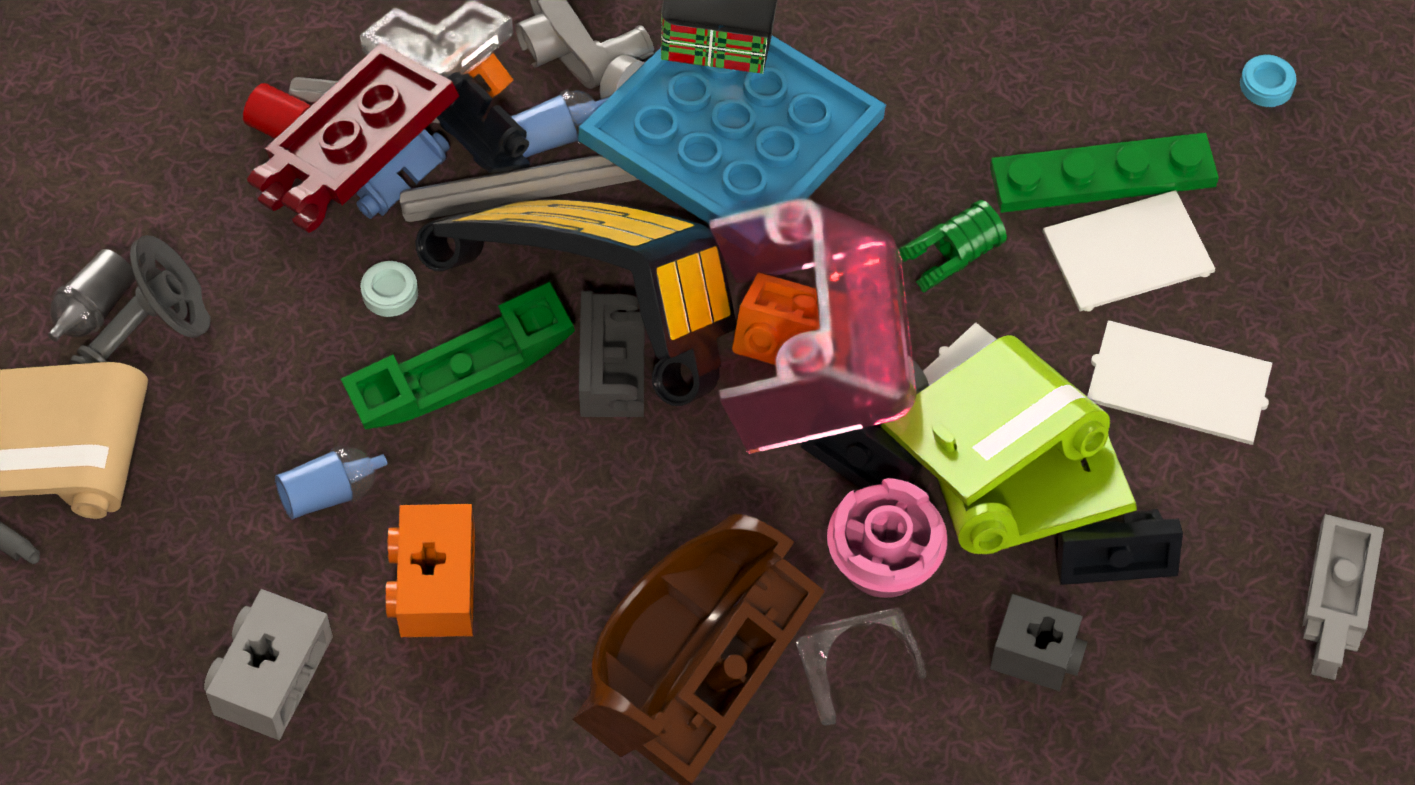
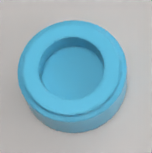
[1240,55,1296,107]

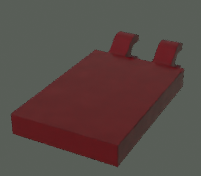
[247,43,459,233]

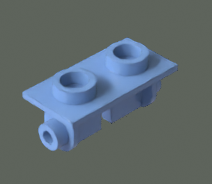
[356,129,450,219]

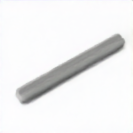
[399,155,639,222]

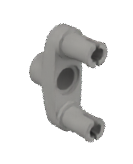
[515,0,654,89]

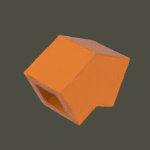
[464,53,513,98]

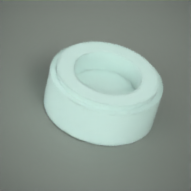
[360,261,418,317]

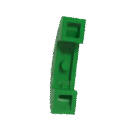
[341,282,575,429]

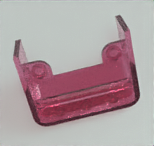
[709,199,916,454]

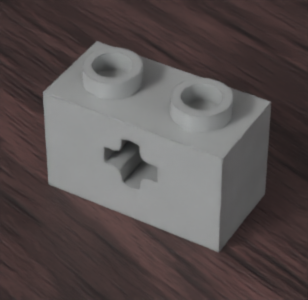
[204,589,333,741]

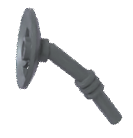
[69,235,211,365]

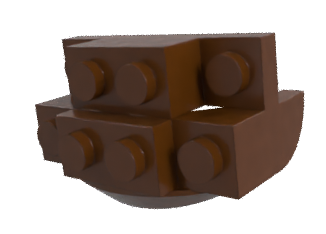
[572,514,825,785]

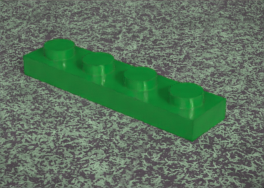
[990,133,1219,213]

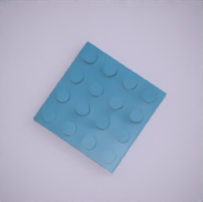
[578,25,886,253]

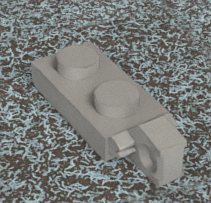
[1302,514,1384,680]

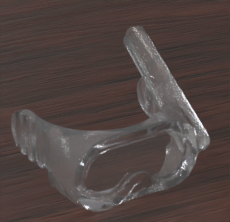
[797,608,927,725]

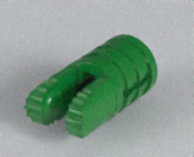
[897,200,1007,293]

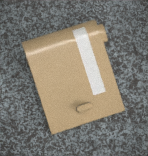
[0,362,148,519]

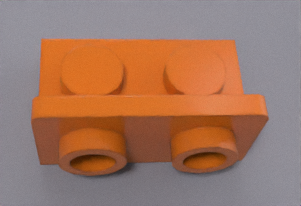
[732,272,866,382]

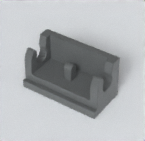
[579,291,645,417]

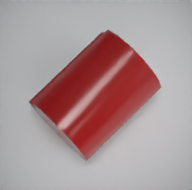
[243,83,312,139]

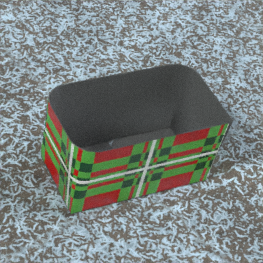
[661,0,777,74]

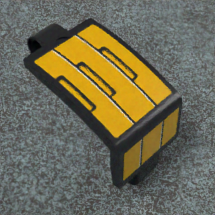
[415,199,737,406]

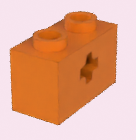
[386,504,475,637]

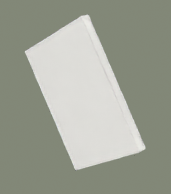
[1042,190,1215,311]

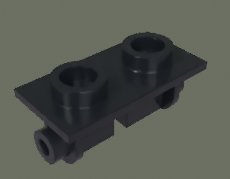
[437,71,530,174]

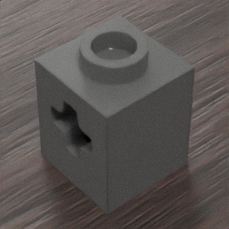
[990,594,1088,691]

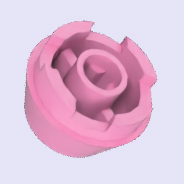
[827,478,947,598]

